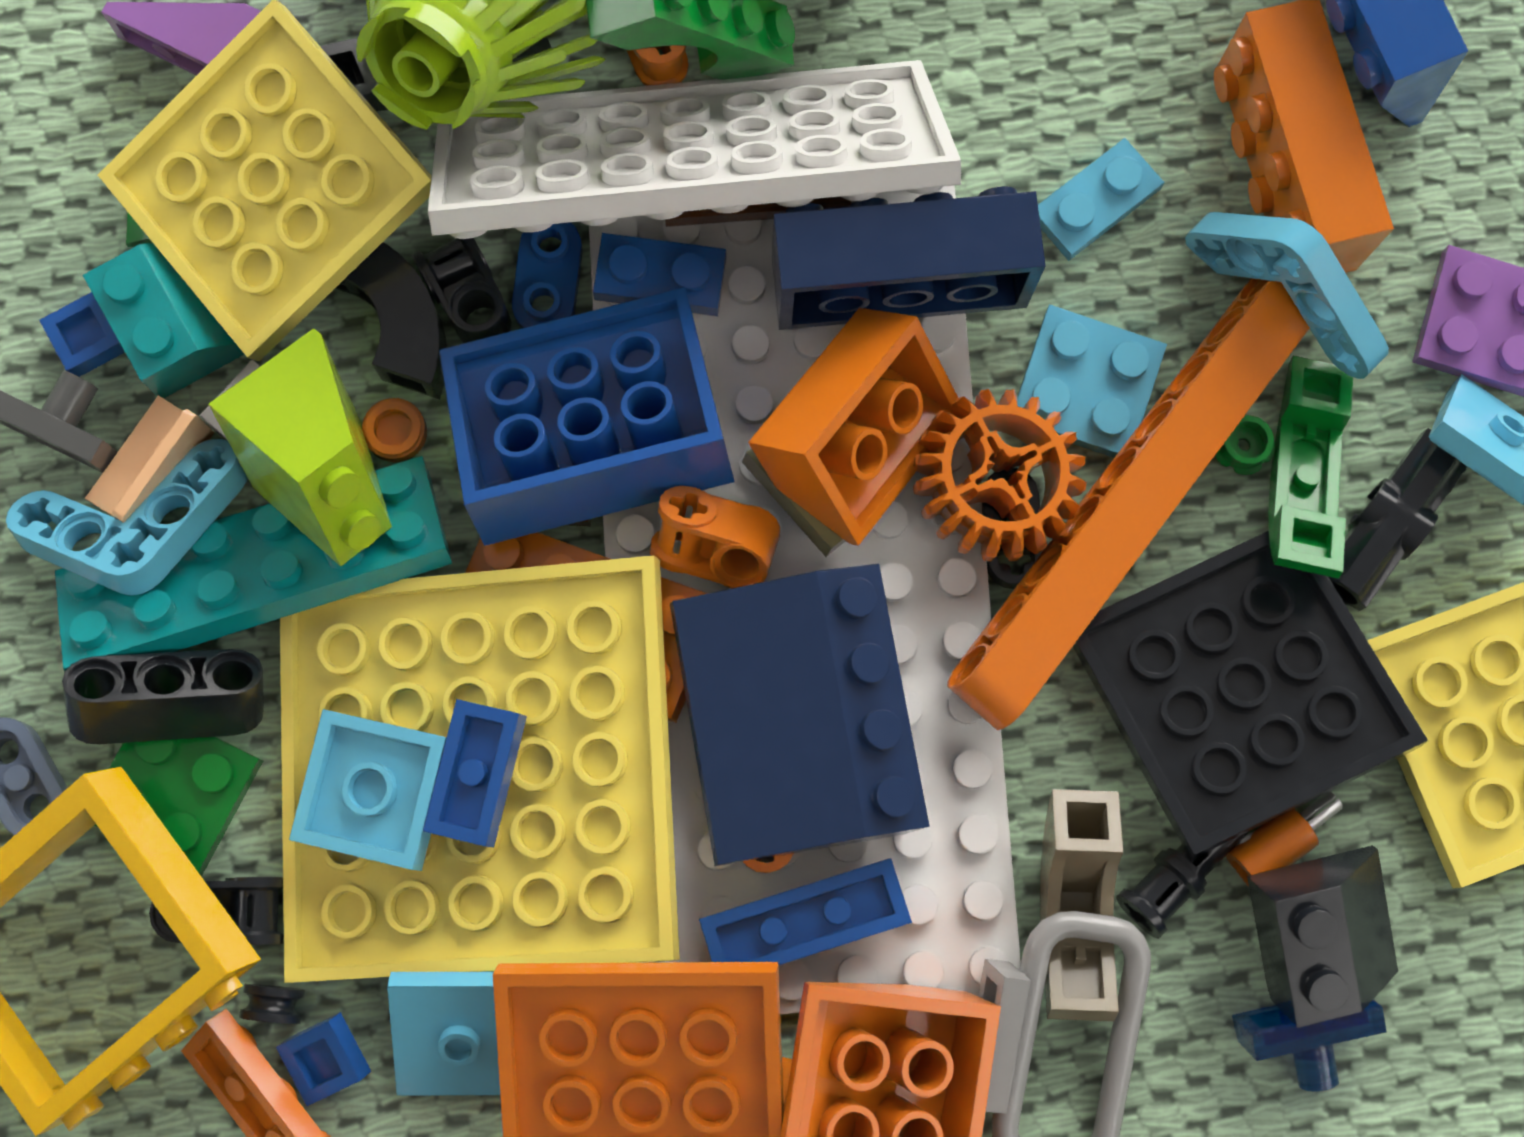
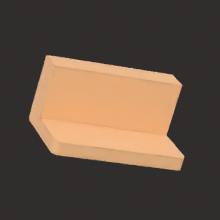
[85,395,215,523]

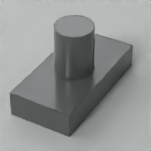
[0,370,118,473]

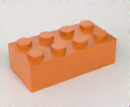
[1214,0,1394,273]

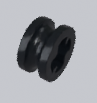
[239,984,305,1024]

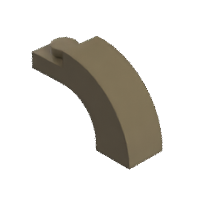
[1040,789,1123,1022]

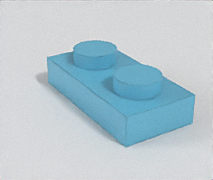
[1038,138,1165,261]

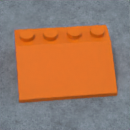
[780,982,1001,1137]

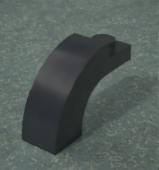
[335,242,447,400]

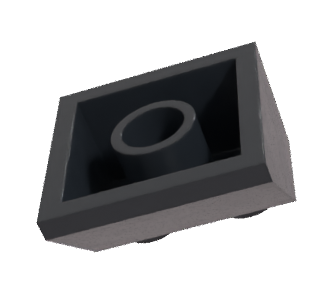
[1247,845,1398,1028]

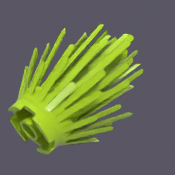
[356,0,606,130]

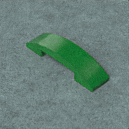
[1269,355,1353,579]

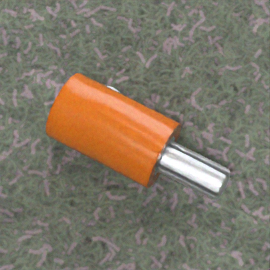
[1226,792,1343,887]

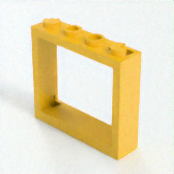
[0,767,261,1136]

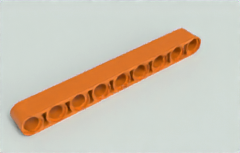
[947,278,1309,730]

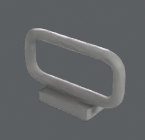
[978,911,1151,1137]

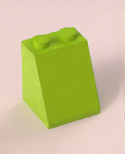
[208,328,392,566]

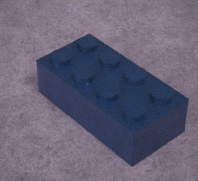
[772,186,1046,330]

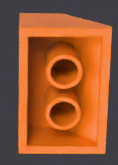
[748,308,958,546]

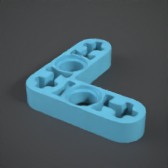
[1185,212,1389,379]
[6,439,247,596]

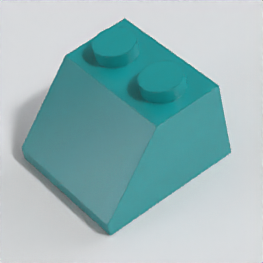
[82,243,245,398]

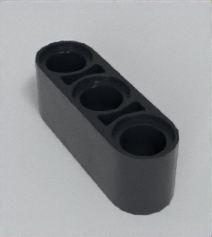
[62,649,264,745]

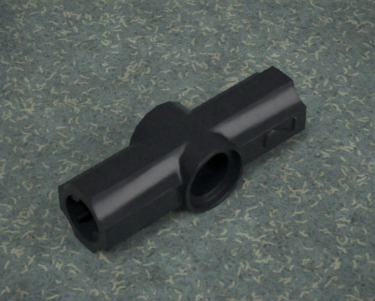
[1329,428,1467,611]

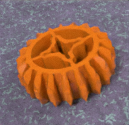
[913,389,1087,561]

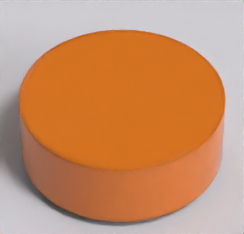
[362,398,427,463]

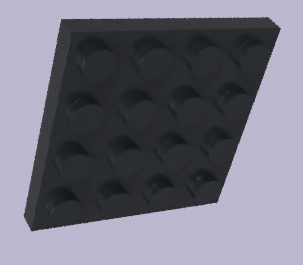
[1073,531,1428,859]

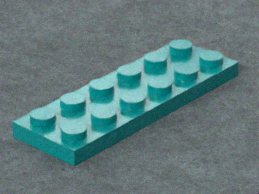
[55,456,452,671]

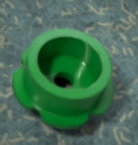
[1215,415,1275,475]

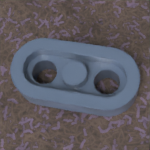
[0,717,68,835]

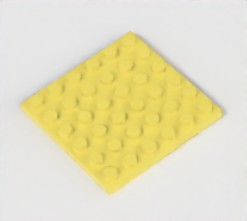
[280,555,680,983]

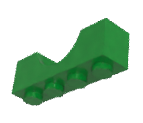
[586,0,795,80]

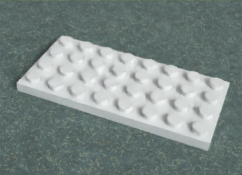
[428,60,961,239]

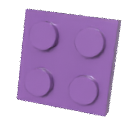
[1412,245,1524,397]

